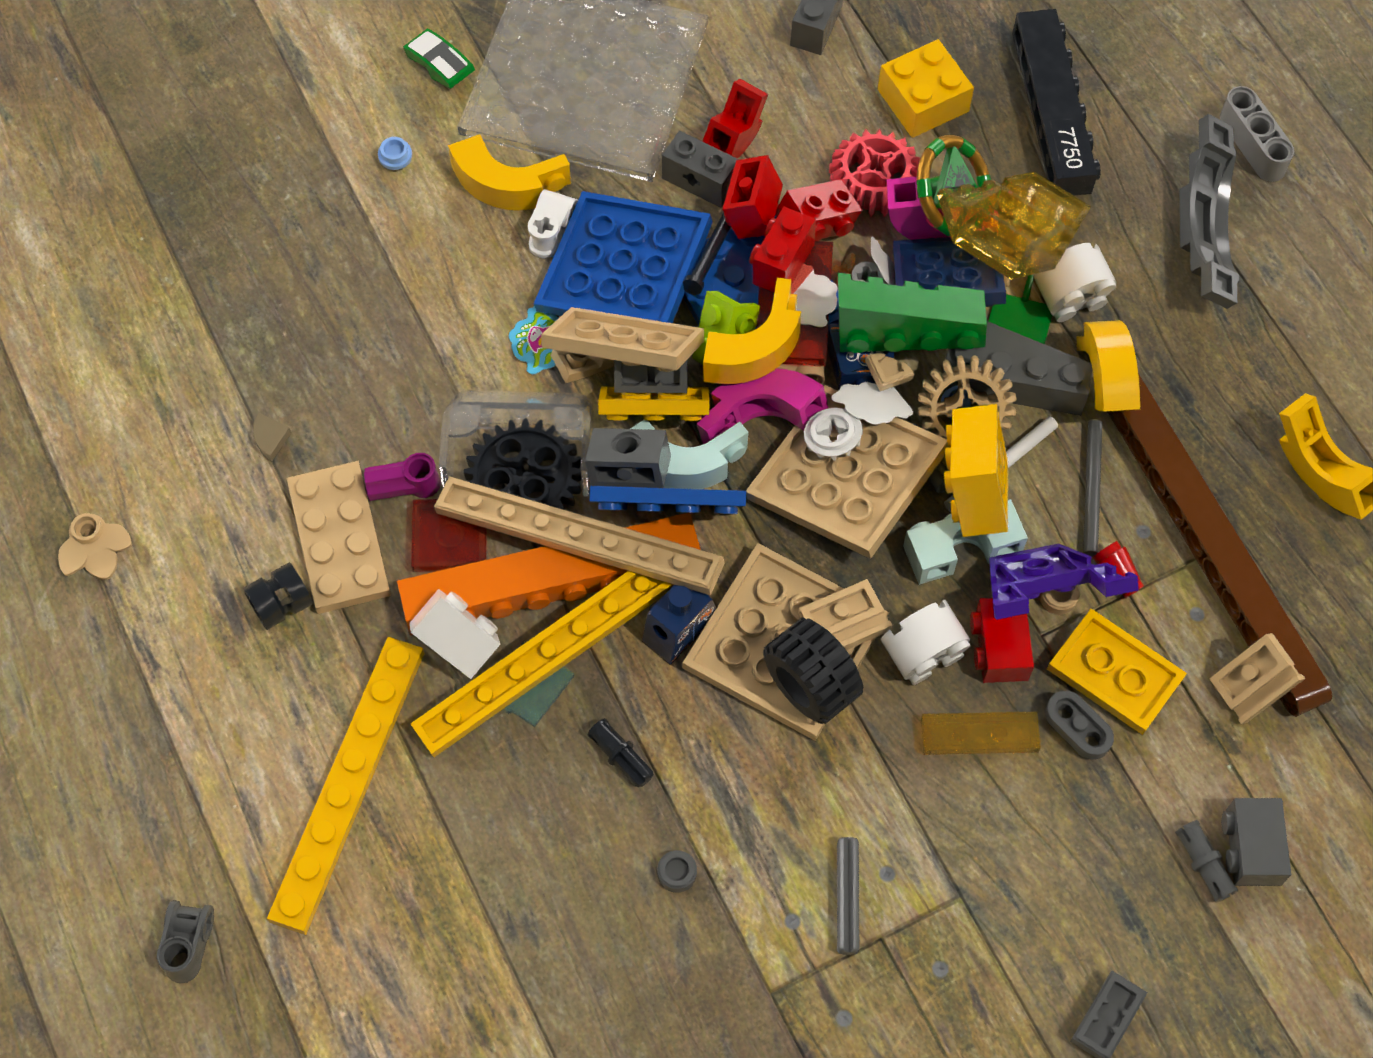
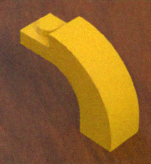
[448,134,571,210]
[703,278,801,384]
[1076,320,1140,411]
[1279,393,1373,520]

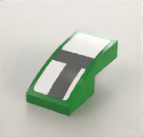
[403,28,475,89]

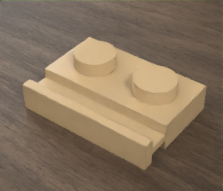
[798,579,892,650]
[1209,633,1305,724]

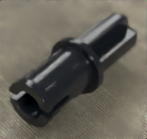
[588,718,654,787]

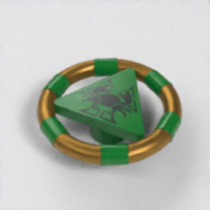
[916,135,992,238]

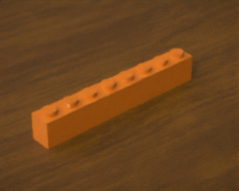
[397,512,701,636]

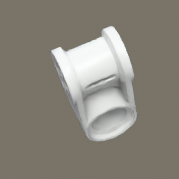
[528,189,578,258]

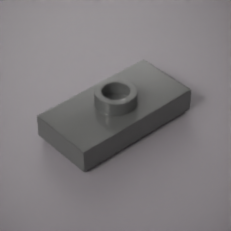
[1070,971,1148,1058]

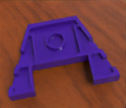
[989,544,1138,620]

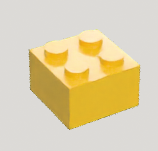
[877,39,974,138]

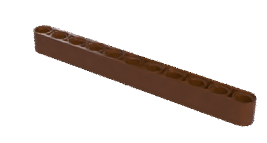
[1107,373,1332,717]

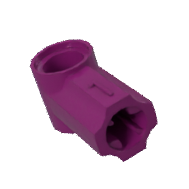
[364,453,441,501]

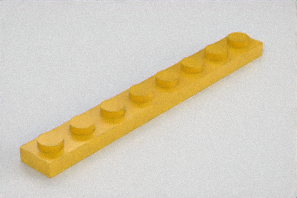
[410,571,675,757]
[267,637,425,935]

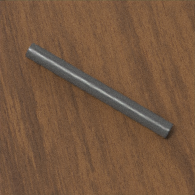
[1083,420,1103,557]

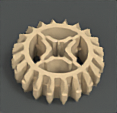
[918,355,1017,439]

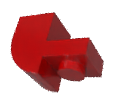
[702,79,768,158]

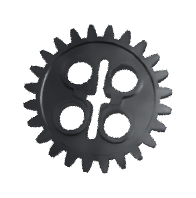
[463,418,584,510]

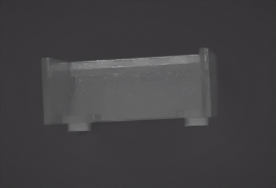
[439,390,594,497]

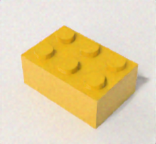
[944,404,1008,537]

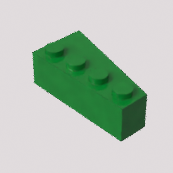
[838,273,987,353]

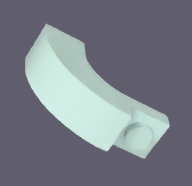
[630,420,749,489]

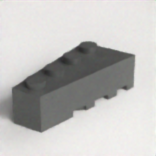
[943,321,1092,416]

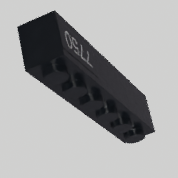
[1012,9,1101,198]

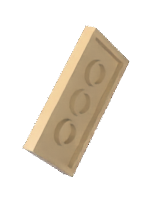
[541,307,704,372]
[287,461,391,614]

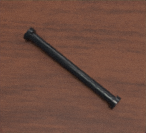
[682,212,731,295]

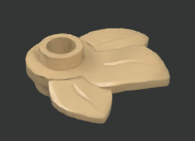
[58,513,132,580]

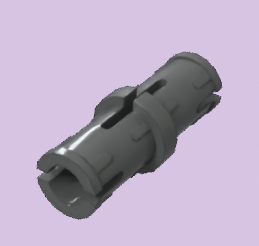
[1175,820,1238,903]

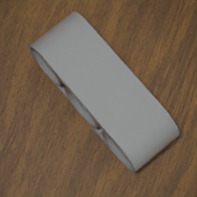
[1220,86,1294,182]

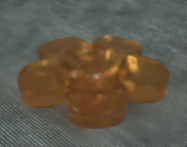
[831,253,856,287]

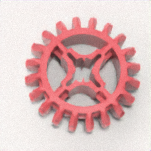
[829,128,920,217]

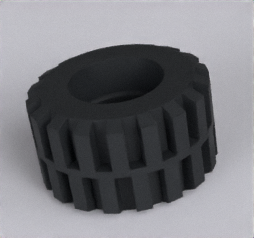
[763,617,864,724]

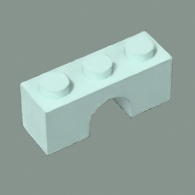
[903,499,1028,585]

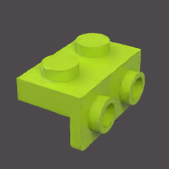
[692,291,760,365]

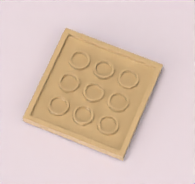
[746,385,949,559]
[682,543,889,741]

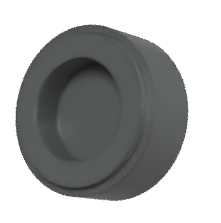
[657,850,697,893]

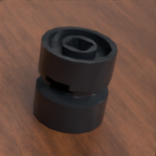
[243,562,314,630]

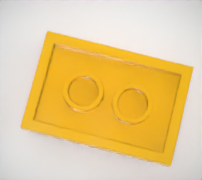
[598,386,709,421]
[1047,608,1187,735]

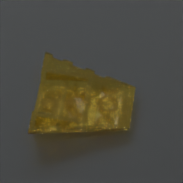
[937,172,1091,280]

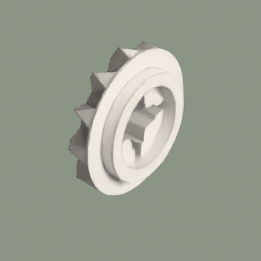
[804,408,863,461]

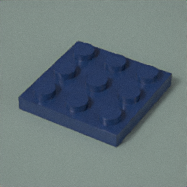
[893,234,1006,307]

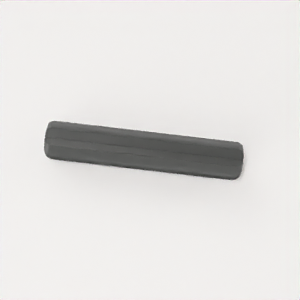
[837,837,860,955]

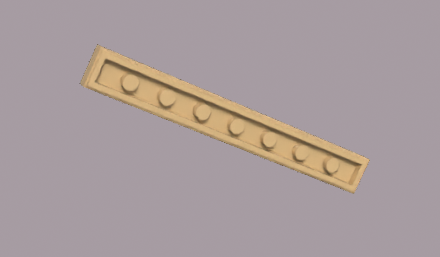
[434,476,725,595]

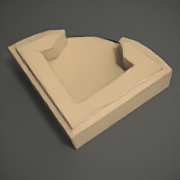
[865,353,915,392]

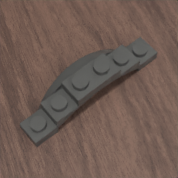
[1179,114,1239,309]

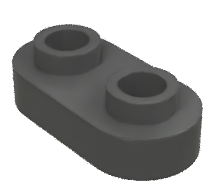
[1045,691,1114,760]

